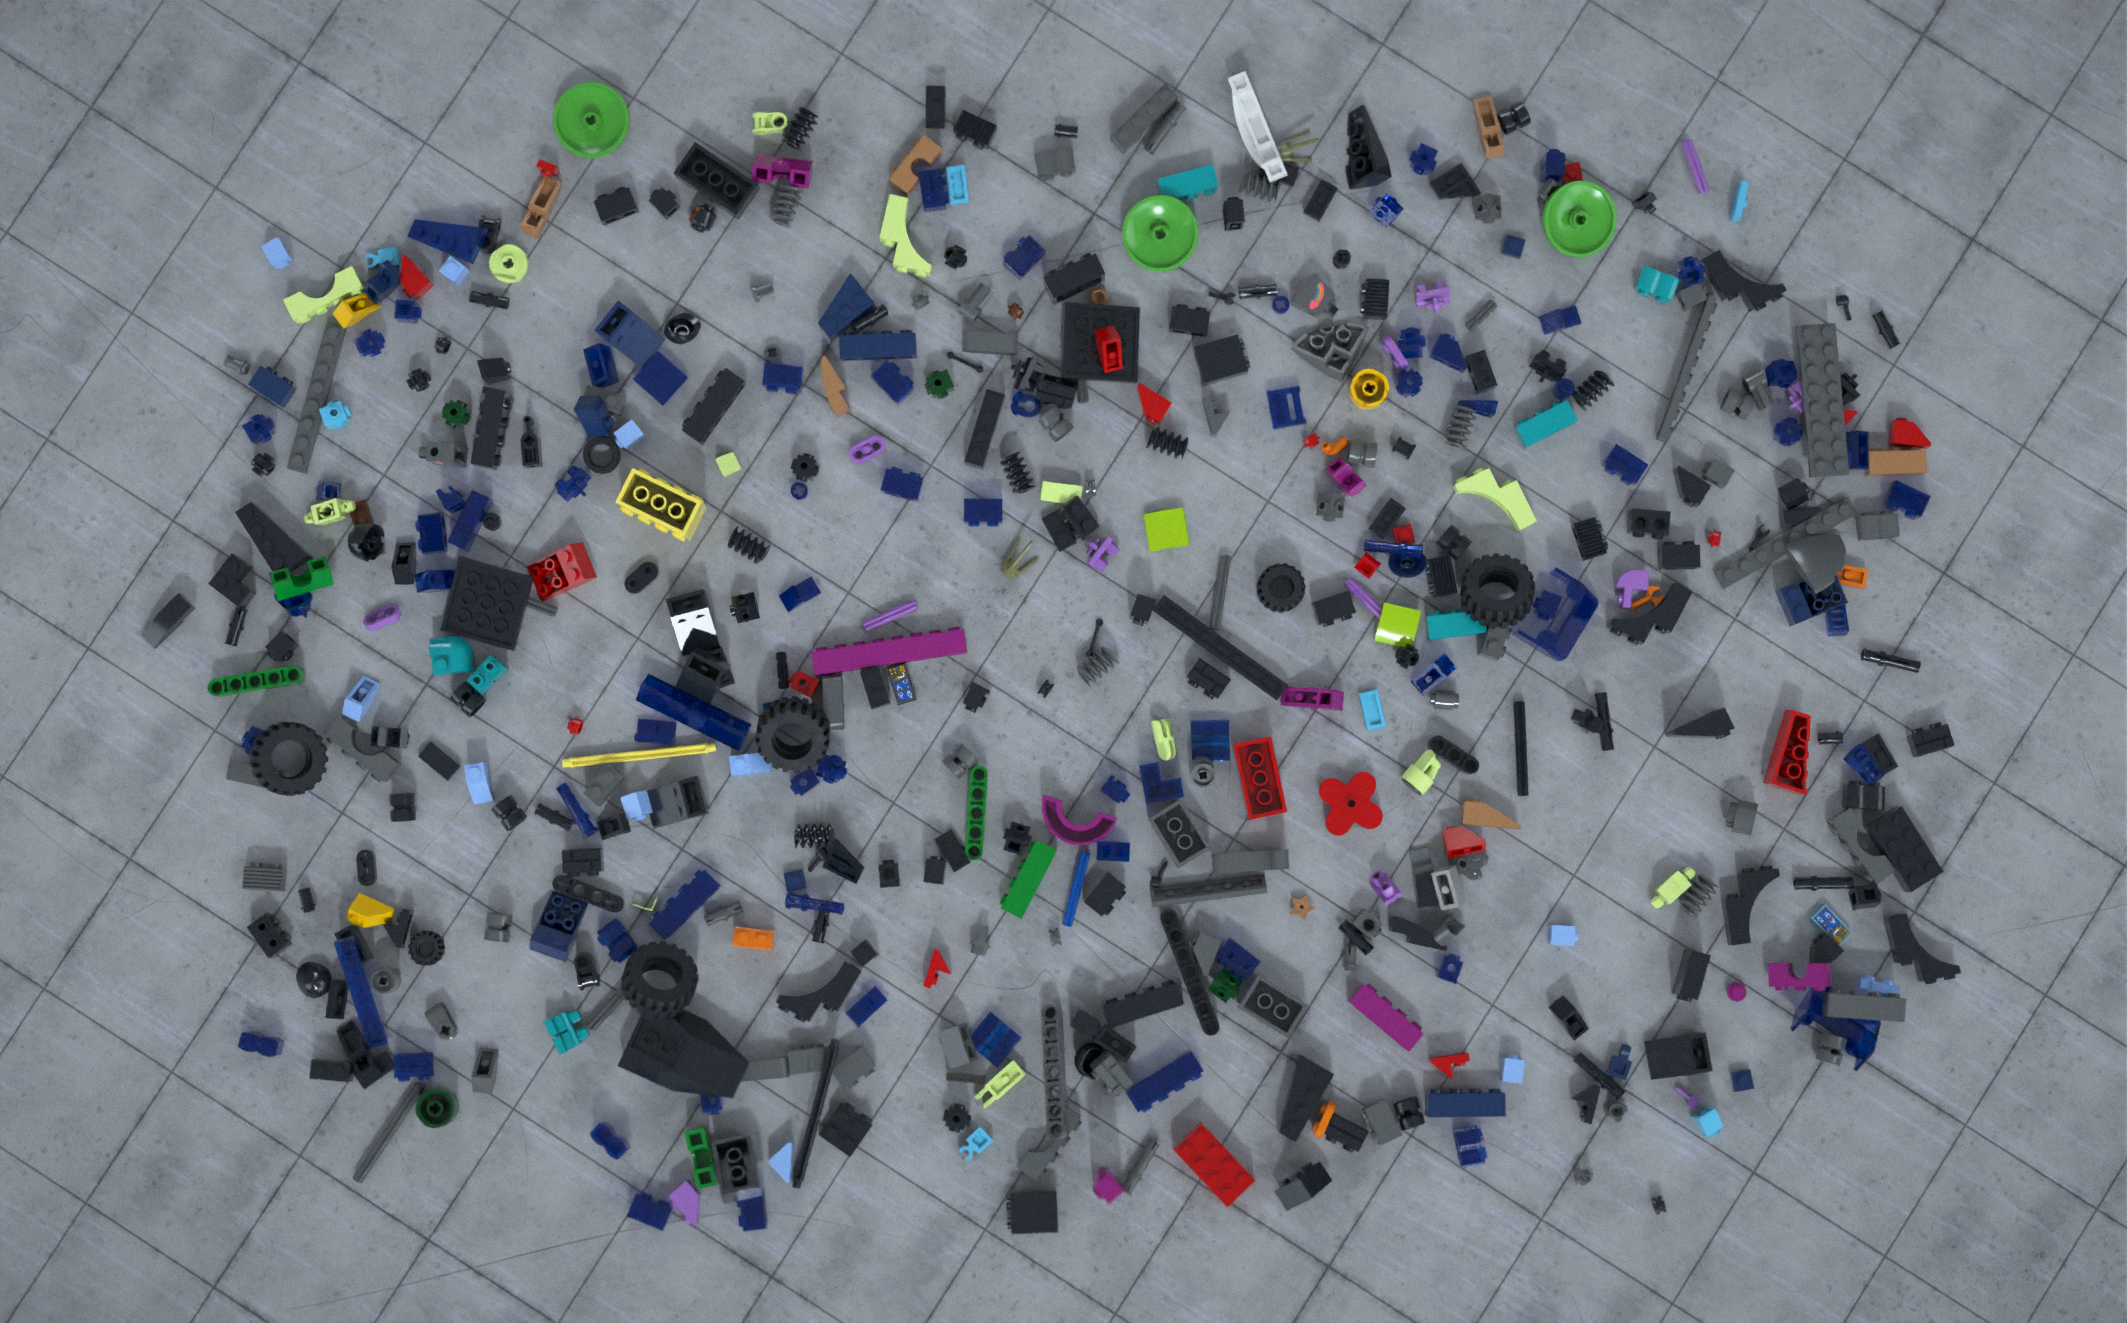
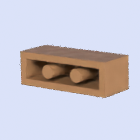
[1864,447,1927,477]

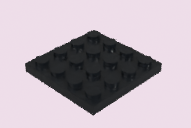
[1061,302,1140,384]
[440,556,534,651]

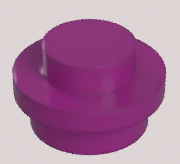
[1727,982,1746,1002]

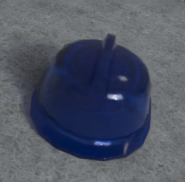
[274,592,313,618]

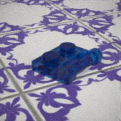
[1266,386,1307,430]

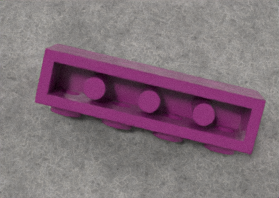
[1092,1167,1124,1204]

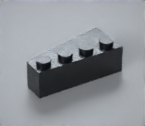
[470,386,514,470]
[235,502,313,573]
[1277,1054,1334,1142]

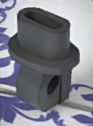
[970,925,990,956]

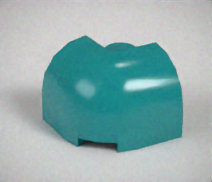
[429,636,476,676]

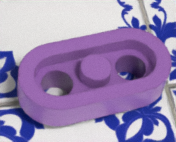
[1381,335,1409,371]
[849,436,886,464]
[363,604,402,631]

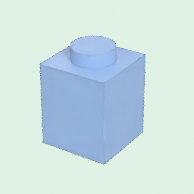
[261,237,293,269]
[439,256,470,286]
[614,419,646,451]
[621,790,653,821]
[1548,925,1578,946]
[1500,1054,1525,1084]

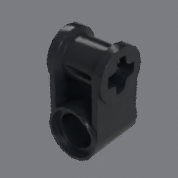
[476,215,501,254]
[574,952,600,991]

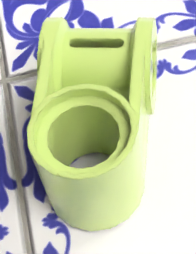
[752,112,790,135]

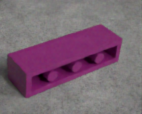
[1348,983,1424,1052]

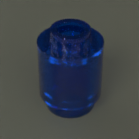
[1553,378,1575,400]

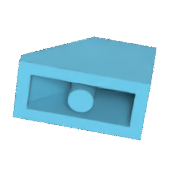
[1691,1106,1723,1138]

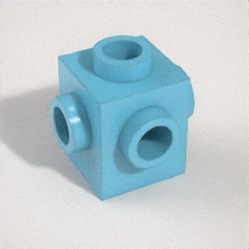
[319,400,352,430]

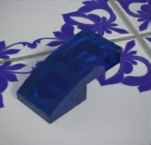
[845,986,888,1028]

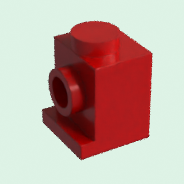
[789,671,820,699]

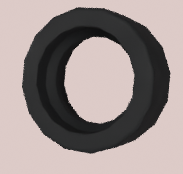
[583,436,621,474]

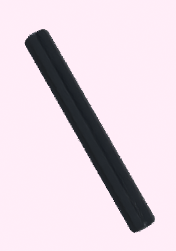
[1514,701,1529,796]

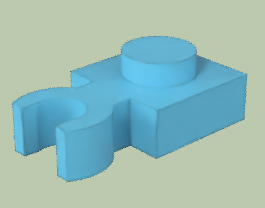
[365,246,401,269]
[958,1126,993,1161]

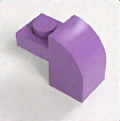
[1614,570,1649,609]

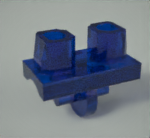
[555,465,592,502]

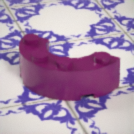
[1042,795,1117,846]

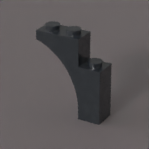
[1699,250,1787,312]
[1607,583,1693,646]
[1721,865,1780,945]
[1883,913,1961,984]
[776,961,862,1023]

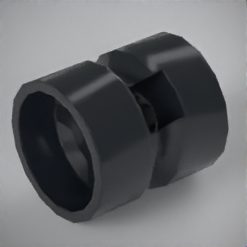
[1496,101,1531,135]
[1436,525,1472,560]
[449,681,486,718]
[389,793,416,822]
[491,795,527,831]
[1393,1096,1425,1130]

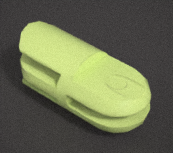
[1151,718,1176,761]

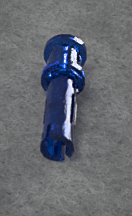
[1364,539,1423,560]
[556,783,598,839]
[785,892,845,915]

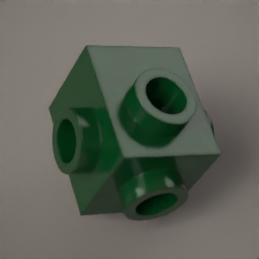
[924,370,955,399]
[442,399,472,429]
[1208,968,1242,1003]

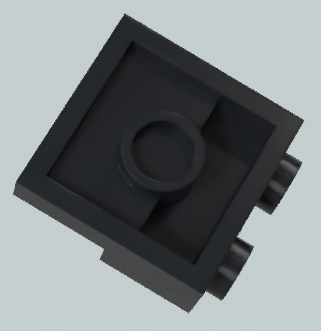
[819,1102,873,1157]

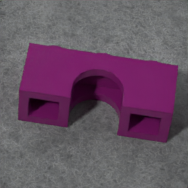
[752,154,813,188]
[1768,963,1832,991]

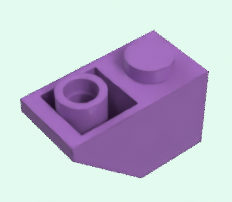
[669,1179,701,1226]

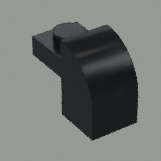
[370,727,410,749]

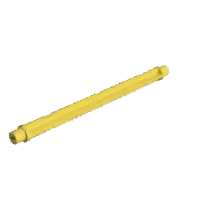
[562,742,717,768]

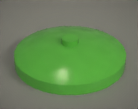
[553,82,630,159]
[1542,181,1617,258]
[1122,195,1198,272]

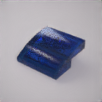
[633,351,688,406]
[1191,720,1230,761]
[971,1011,1022,1068]

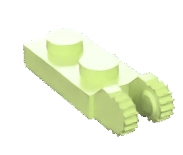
[974,1059,1026,1109]

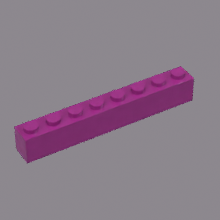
[811,627,967,676]

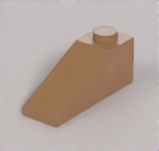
[1460,798,1521,829]

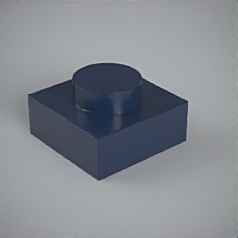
[1501,234,1526,259]
[783,869,807,892]
[1730,1069,1754,1092]

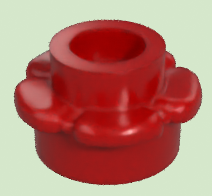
[1303,433,1320,449]
[1707,529,1722,548]
[567,716,583,735]

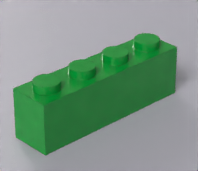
[1000,840,1057,919]

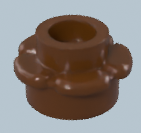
[1008,302,1025,320]

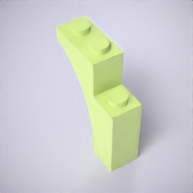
[879,194,932,278]
[1453,467,1537,532]

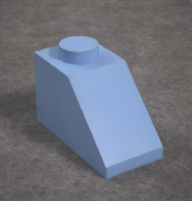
[342,676,381,722]
[729,753,772,776]
[464,762,494,804]

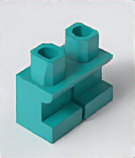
[467,655,509,695]
[543,1010,590,1055]

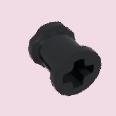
[1333,249,1351,270]
[1392,436,1416,460]

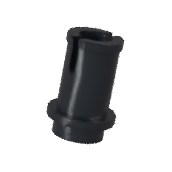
[1054,123,1078,139]
[1818,731,1843,746]
[298,888,316,913]

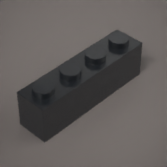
[682,368,746,446]
[964,389,1005,470]
[1103,980,1184,1028]

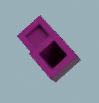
[1325,457,1367,497]

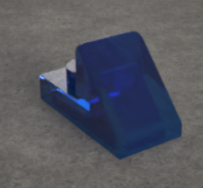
[1539,306,1582,335]
[779,576,822,613]
[1096,841,1130,862]

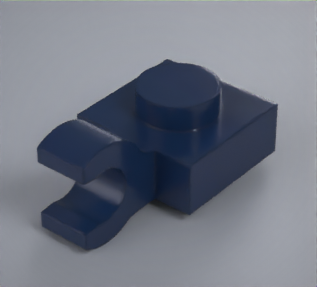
[1607,1043,1632,1080]

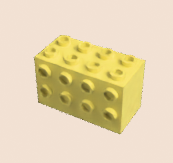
[615,468,707,542]

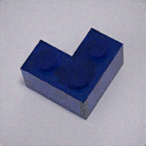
[1138,762,1184,804]

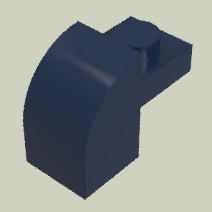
[363,259,401,305]

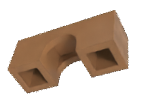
[889,135,943,197]

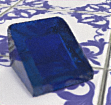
[316,481,341,501]

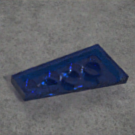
[407,219,488,264]

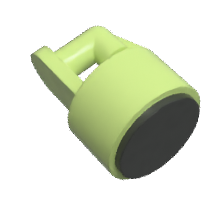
[1401,750,1441,796]

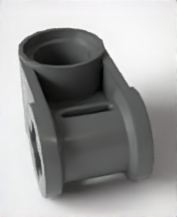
[1433,912,1465,946]
[424,1002,458,1039]

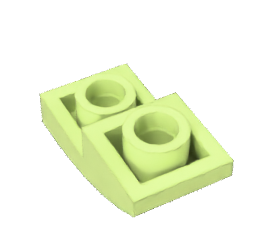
[1040,481,1083,503]

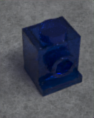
[790,769,821,796]
[1100,775,1131,804]
[1436,953,1464,984]
[700,1094,723,1116]

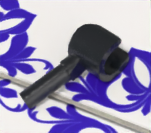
[1208,292,1236,305]
[1836,295,1852,321]
[1748,525,1770,551]
[808,847,828,872]
[1150,862,1168,888]

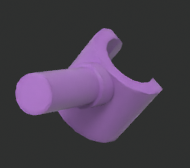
[1676,1086,1699,1109]

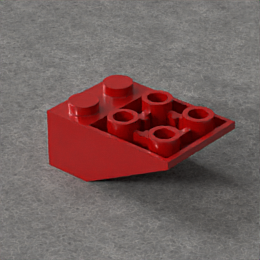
[527,542,597,602]

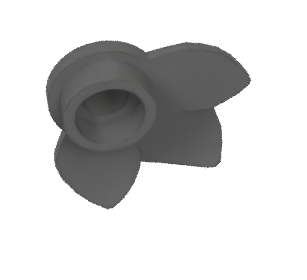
[1452,852,1489,880]

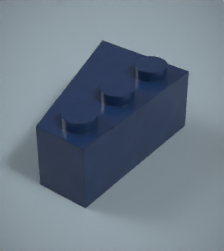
[818,273,876,342]

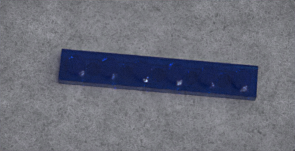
[334,936,388,1049]

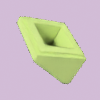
[715,452,741,477]

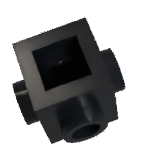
[791,453,820,482]
[729,592,760,623]
[1003,821,1032,856]
[942,1103,972,1133]

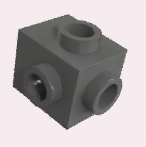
[1474,193,1502,224]
[1316,492,1345,521]

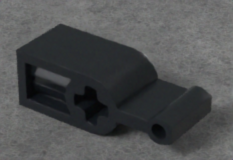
[520,416,543,468]

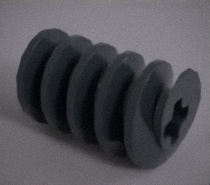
[782,107,819,151]
[1571,370,1615,411]
[1146,427,1188,459]
[1000,452,1036,494]
[728,526,771,564]
[794,823,835,848]

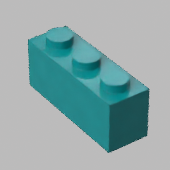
[1157,164,1219,201]
[1514,400,1578,449]
[1425,609,1487,641]

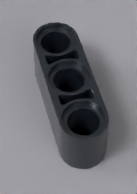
[1428,736,1479,775]

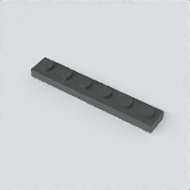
[1150,874,1267,908]

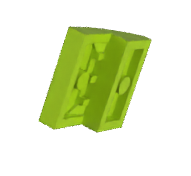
[1144,507,1190,552]
[1374,602,1421,647]

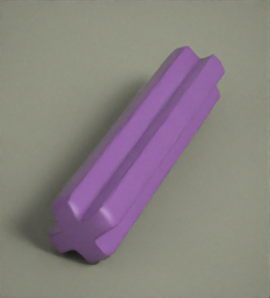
[1682,139,1709,194]
[1344,578,1382,619]
[863,600,918,631]

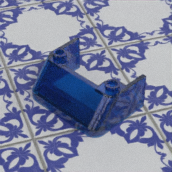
[1513,567,1598,661]
[1791,986,1881,1071]

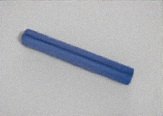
[1062,851,1090,927]

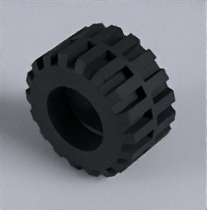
[1256,563,1306,613]

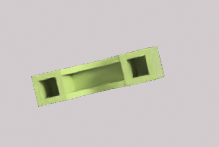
[283,266,364,324]

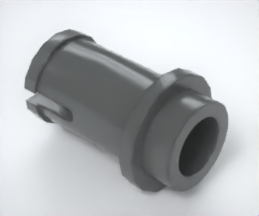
[224,355,250,375]
[1343,947,1358,971]

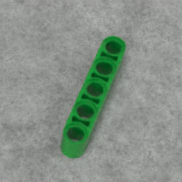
[207,666,306,697]
[965,766,988,860]

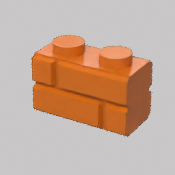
[733,926,775,950]

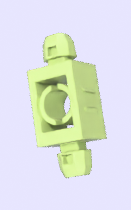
[304,498,356,526]
[1650,867,1696,909]

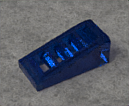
[1456,400,1498,418]
[1825,604,1849,637]
[1843,744,1884,786]

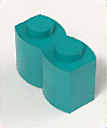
[1634,266,1680,304]

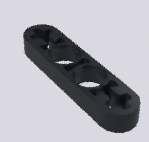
[552,875,625,913]

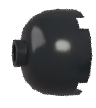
[347,522,385,562]

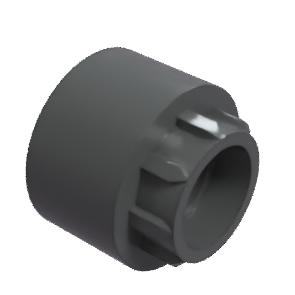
[1725,800,1758,836]

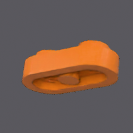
[1311,1100,1336,1139]

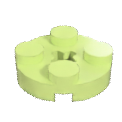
[489,244,529,283]

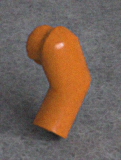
[1321,436,1349,455]

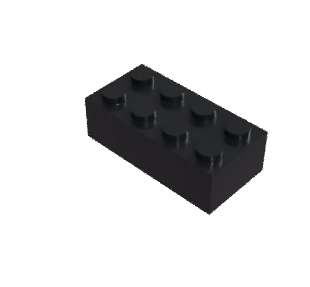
[674,142,760,220]
[1864,806,1944,892]

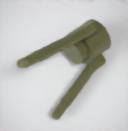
[1276,131,1319,163]
[1000,536,1039,580]

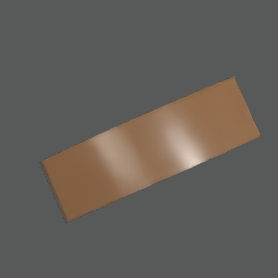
[1473,96,1505,159]
[521,175,562,239]
[821,355,850,418]

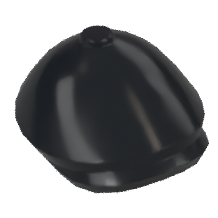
[664,313,701,345]
[296,962,332,998]
[1074,1043,1104,1080]

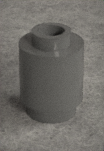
[1430,690,1459,710]

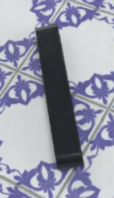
[1160,909,1220,1036]

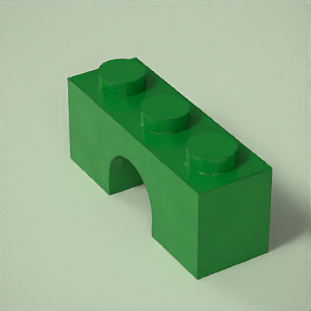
[269,556,334,601]
[684,1126,719,1189]

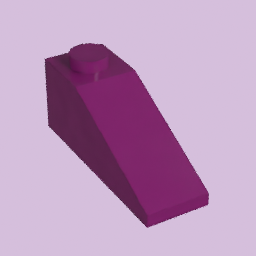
[1281,687,1344,711]

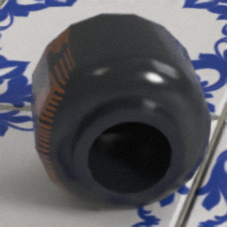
[689,203,717,233]

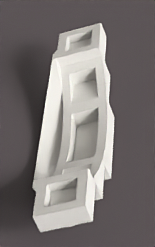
[1228,71,1288,183]

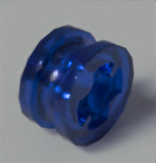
[1272,296,1290,314]
[790,482,808,500]

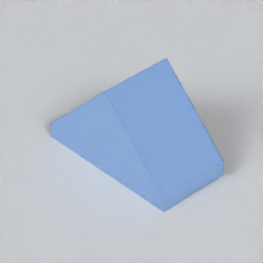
[768,1141,794,1182]

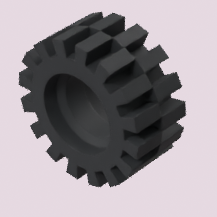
[408,931,445,966]

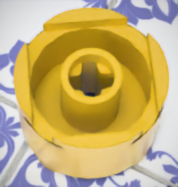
[1349,369,1389,410]

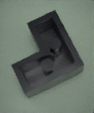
[208,553,256,609]
[1274,1161,1333,1211]

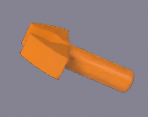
[1630,586,1664,610]

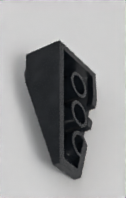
[1346,105,1392,190]

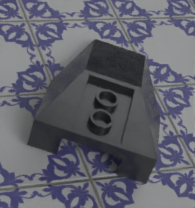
[618,1010,750,1098]

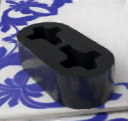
[356,850,377,886]

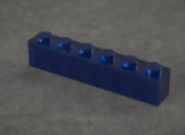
[636,674,752,751]

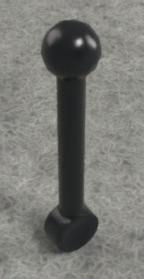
[947,351,983,373]
[1086,619,1103,657]

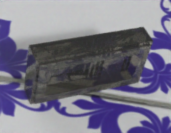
[946,1072,986,1084]

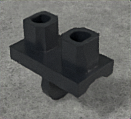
[1529,349,1567,383]
[1010,357,1044,392]
[1840,372,1860,406]
[1571,709,1604,734]

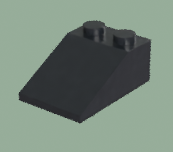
[1665,707,1735,740]

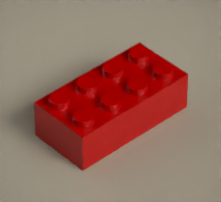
[1232,736,1287,820]
[1173,1122,1256,1208]

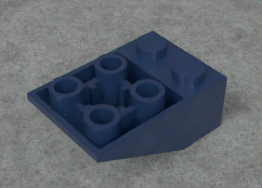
[594,301,666,369]
[1775,575,1848,626]
[530,891,588,962]

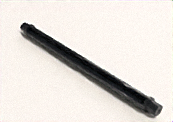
[792,1038,840,1189]

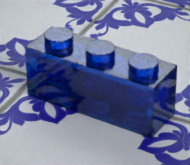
[447,490,493,552]

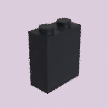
[1193,334,1250,386]
[1672,949,1711,1002]
[1006,1191,1058,1234]

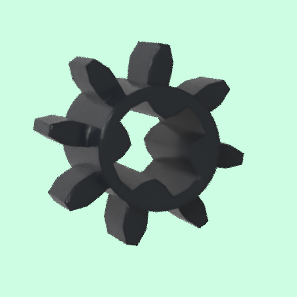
[944,244,967,270]
[406,368,432,392]
[251,453,276,477]
[1395,643,1419,669]

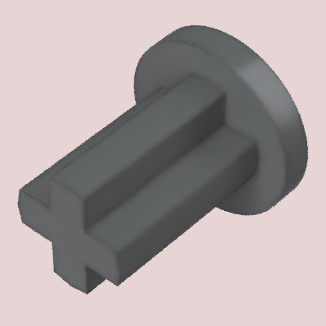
[750,282,774,302]

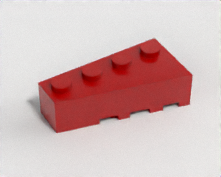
[1763,710,1811,795]

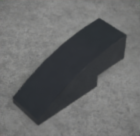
[142,593,195,649]
[1409,848,1438,908]
[1389,916,1447,951]
[336,1020,382,1083]

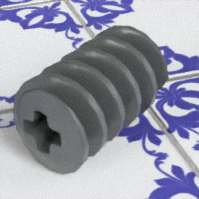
[1239,171,1281,202]
[769,185,803,228]
[1444,405,1476,448]
[1077,646,1120,687]
[1679,874,1719,918]

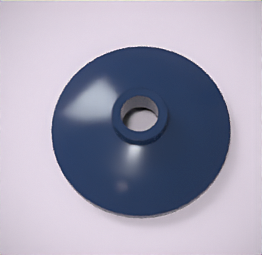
[1388,547,1427,578]

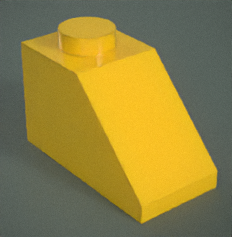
[333,293,381,329]
[347,893,394,928]

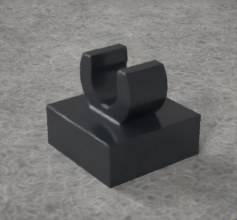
[1631,192,1657,214]

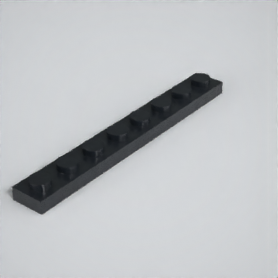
[1153,595,1288,701]

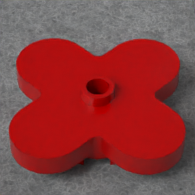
[1318,772,1383,836]

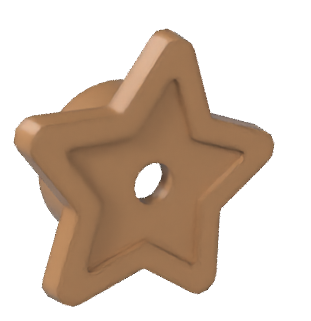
[1088,286,1112,305]
[1290,895,1315,920]

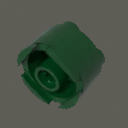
[415,1087,459,1128]

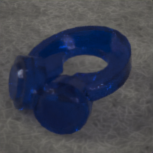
[1011,391,1041,418]

